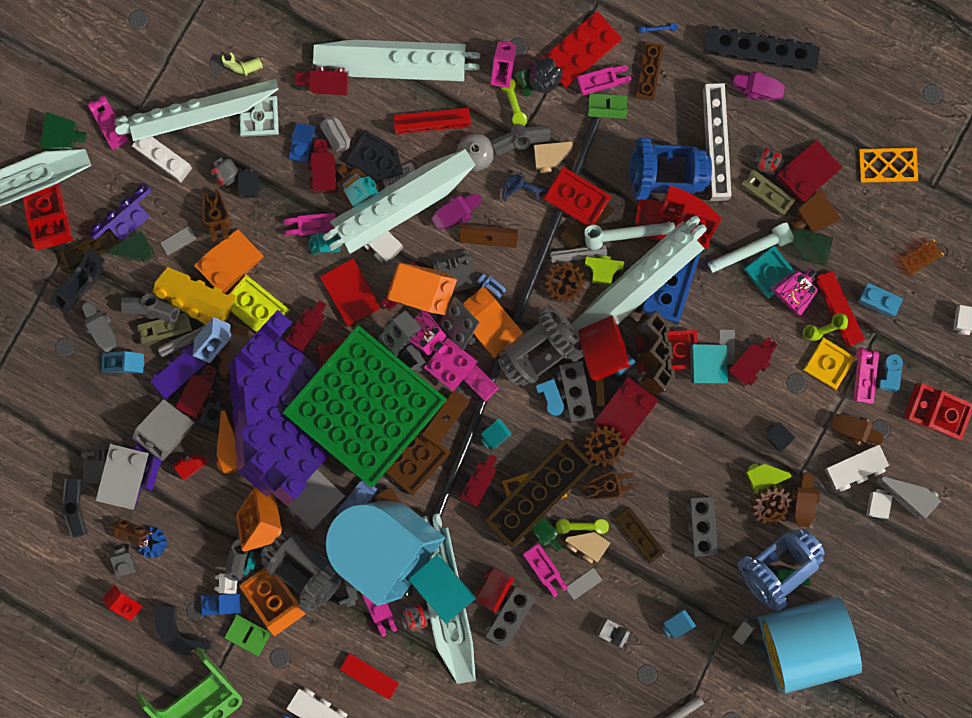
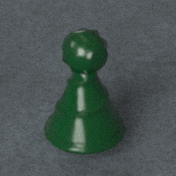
[512,66,532,97]

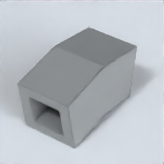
[732,618,755,644]

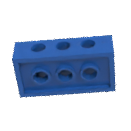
[641,252,701,325]

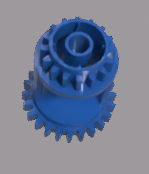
[630,137,712,200]

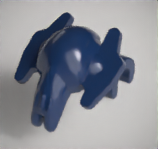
[502,172,548,202]

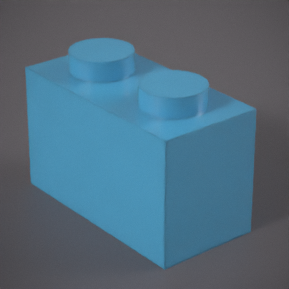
[857,283,903,319]

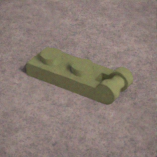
[741,169,795,216]
[136,313,193,345]

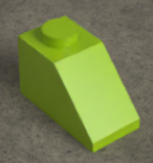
[745,463,792,494]

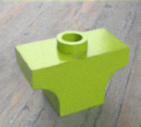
[584,256,624,285]

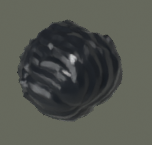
[528,58,563,94]

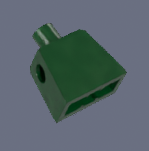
[40,112,87,151]

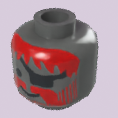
[755,148,784,175]
[211,157,239,187]
[400,604,430,632]

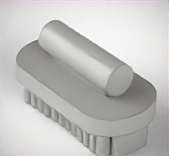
[320,116,351,152]

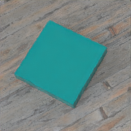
[744,246,794,299]
[690,344,728,384]

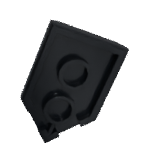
[345,129,403,181]

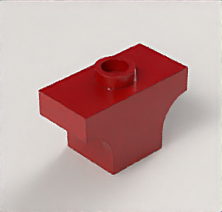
[102,585,143,621]

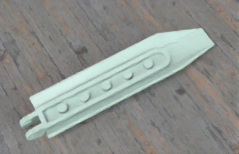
[313,40,480,81]
[114,79,278,141]
[0,149,92,206]
[323,149,475,254]
[571,216,707,337]
[422,513,476,684]

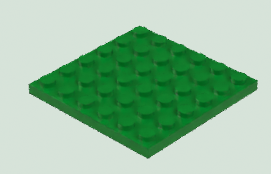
[283,325,447,488]

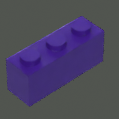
[150,344,211,400]

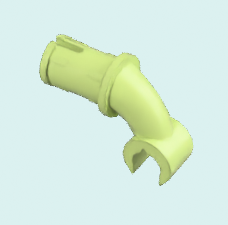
[222,52,263,76]

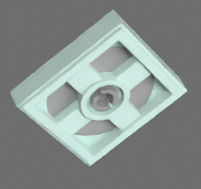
[239,96,279,137]

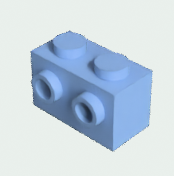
[193,317,231,363]

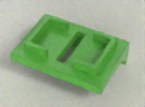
[588,93,627,119]
[225,614,271,657]

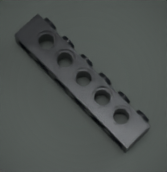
[703,26,820,73]

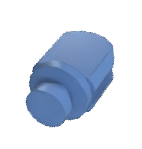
[477,273,506,300]

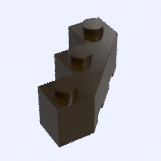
[634,310,675,395]

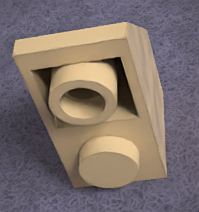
[565,532,610,563]

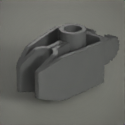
[82,302,118,352]

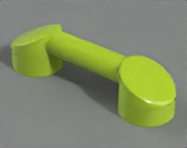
[500,78,527,126]
[803,313,848,341]
[555,519,609,535]

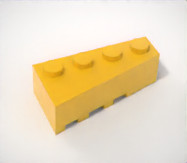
[152,267,236,325]

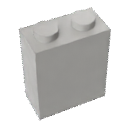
[132,399,194,461]
[285,470,345,530]

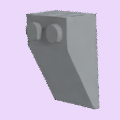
[96,444,149,510]
[875,477,941,520]

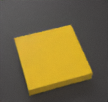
[803,337,856,390]

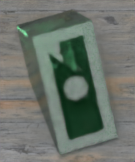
[793,227,833,266]
[108,231,155,263]

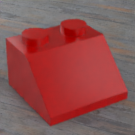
[474,567,514,613]

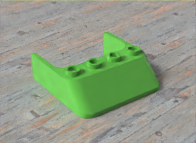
[136,647,242,718]

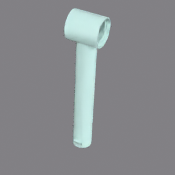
[585,221,675,250]
[707,222,795,273]

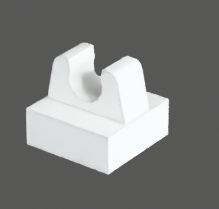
[214,573,237,594]

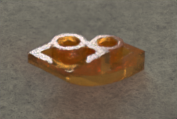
[899,239,944,277]

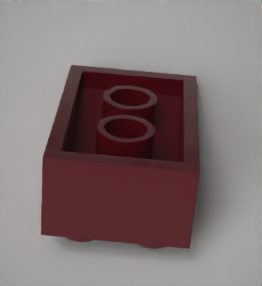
[775,140,843,205]
[592,377,659,445]

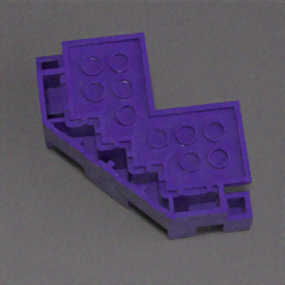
[228,310,330,506]

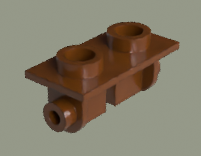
[109,520,152,548]

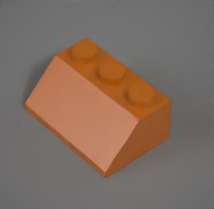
[236,487,282,551]

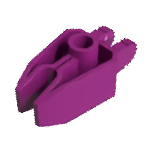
[730,71,785,101]
[432,194,483,230]

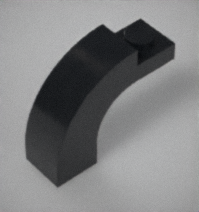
[50,248,105,313]
[155,605,213,656]

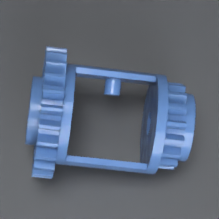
[738,528,825,612]

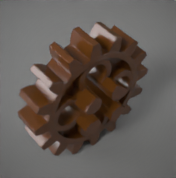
[544,262,586,304]
[584,425,626,467]
[750,484,793,526]

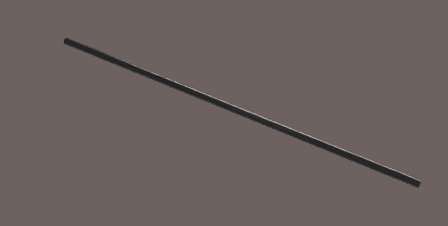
[404,117,601,596]

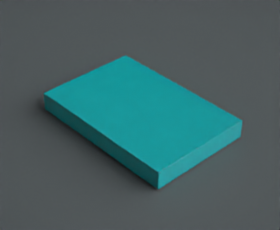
[409,554,476,624]

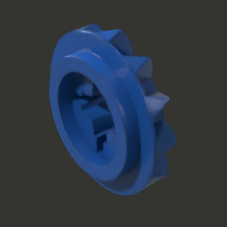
[137,527,167,558]

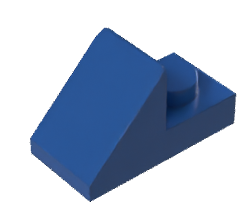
[289,123,316,163]
[201,594,241,615]

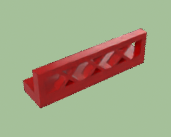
[394,108,471,135]
[815,271,865,348]

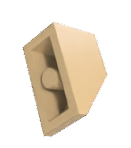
[534,142,572,173]

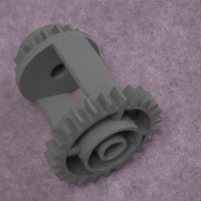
[498,305,584,386]
[261,531,342,614]

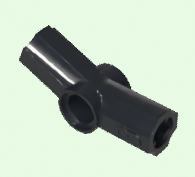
[61,479,88,538]

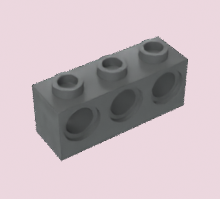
[375,310,421,356]
[556,361,594,423]
[686,497,718,557]
[485,587,536,649]

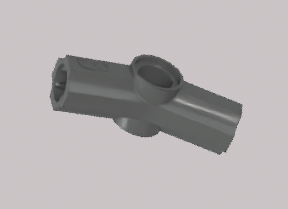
[491,124,550,156]
[121,293,180,323]
[224,537,250,581]

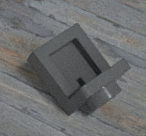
[400,344,426,375]
[110,544,136,577]
[339,579,359,608]
[595,617,630,648]

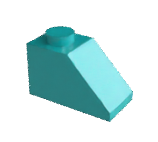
[481,418,511,450]

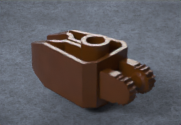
[203,189,232,242]
[217,325,249,379]
[831,414,884,446]
[582,471,638,500]
[791,472,820,527]

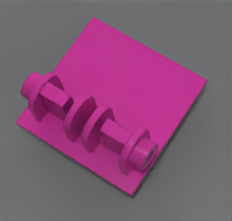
[424,338,478,391]

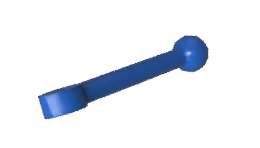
[639,23,678,33]

